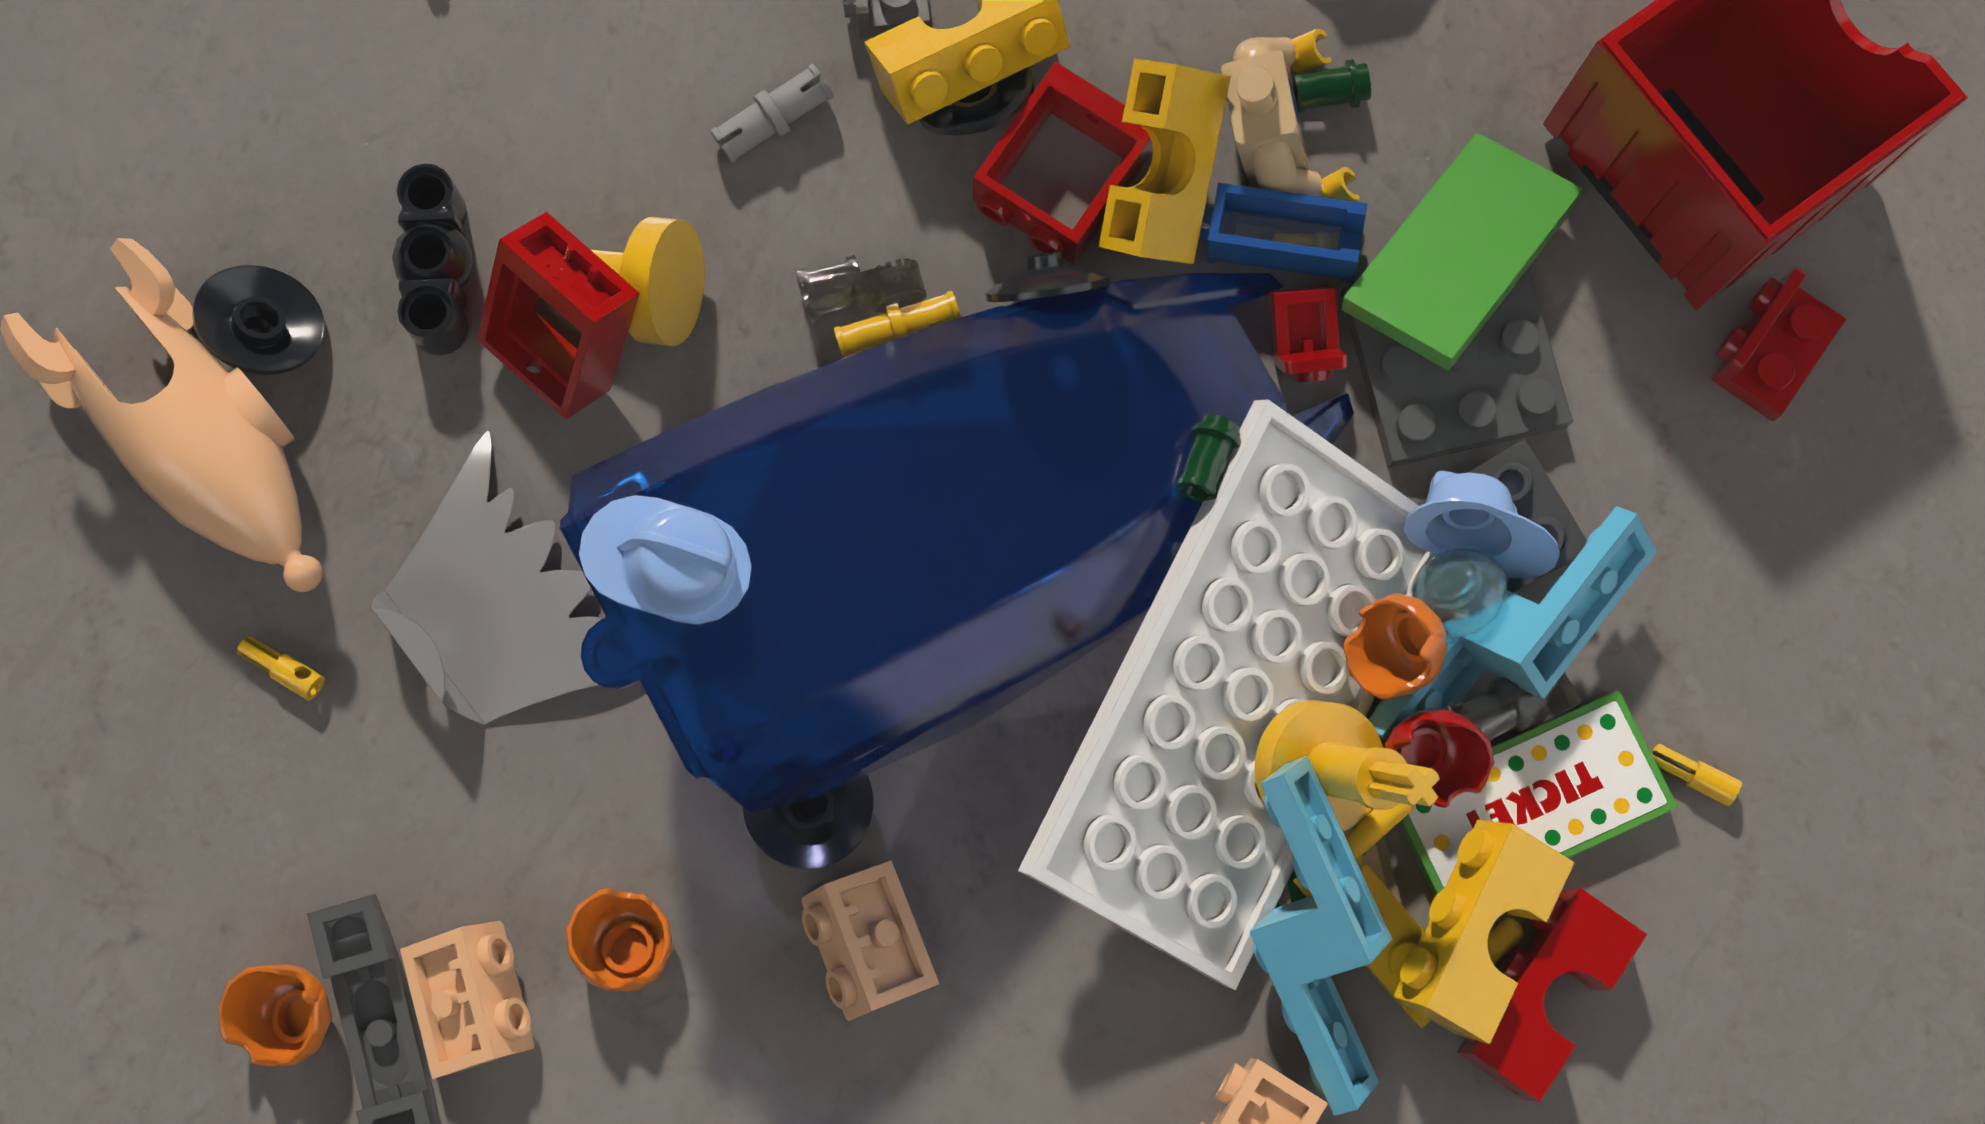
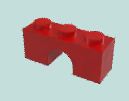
[1457,888,1648,1102]

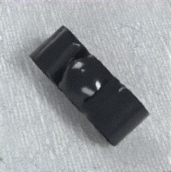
[392,163,473,356]

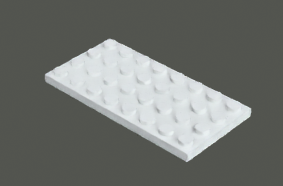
[1018,399,1442,990]

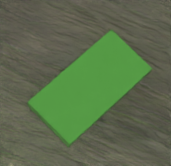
[1341,132,1583,371]

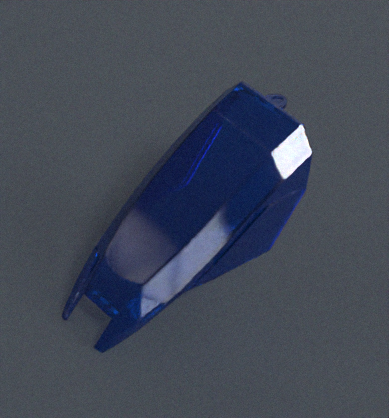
[560,273,1354,813]

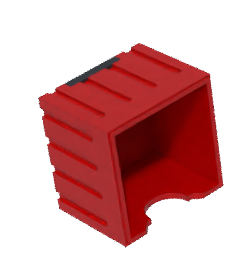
[1543,0,1968,311]

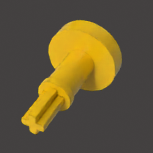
[590,217,705,347]
[1254,700,1440,831]

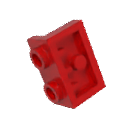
[1711,266,1847,421]

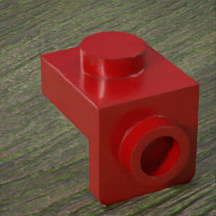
[1269,284,1348,382]

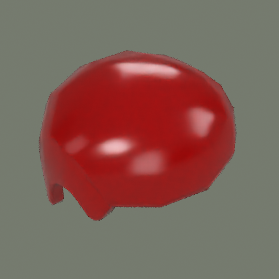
[1385,708,1495,808]

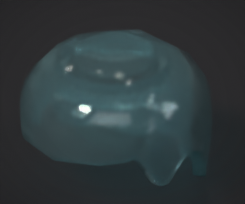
[1412,548,1509,644]

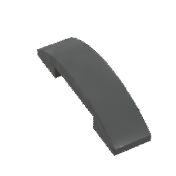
[307,894,438,1124]

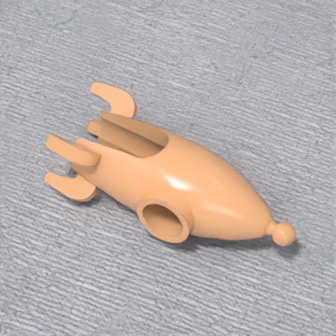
[0,238,323,592]

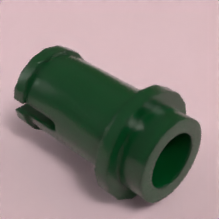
[1292,59,1371,113]
[1175,414,1241,503]

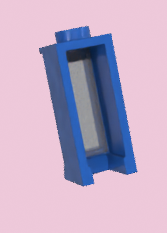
[1199,182,1368,284]

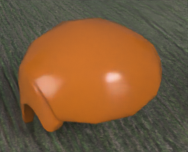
[1344,593,1448,700]
[566,887,673,993]
[218,964,332,1067]

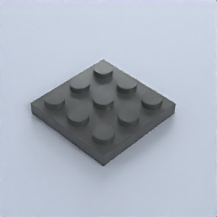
[1341,268,1573,468]

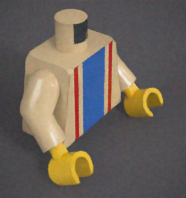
[1221,29,1360,202]

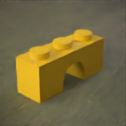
[864,0,1071,125]
[1098,58,1231,264]
[1393,819,1575,1044]

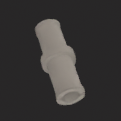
[710,64,834,164]

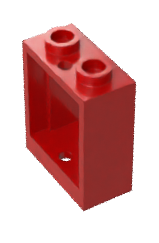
[972,61,1153,264]
[477,211,640,420]

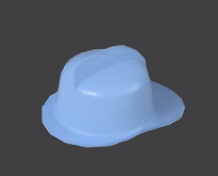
[1403,471,1560,579]
[579,495,752,625]

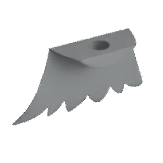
[372,431,672,725]

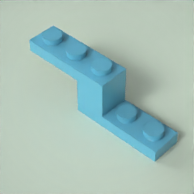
[1369,506,1658,748]
[1249,755,1393,1116]

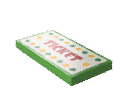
[1399,690,1678,898]

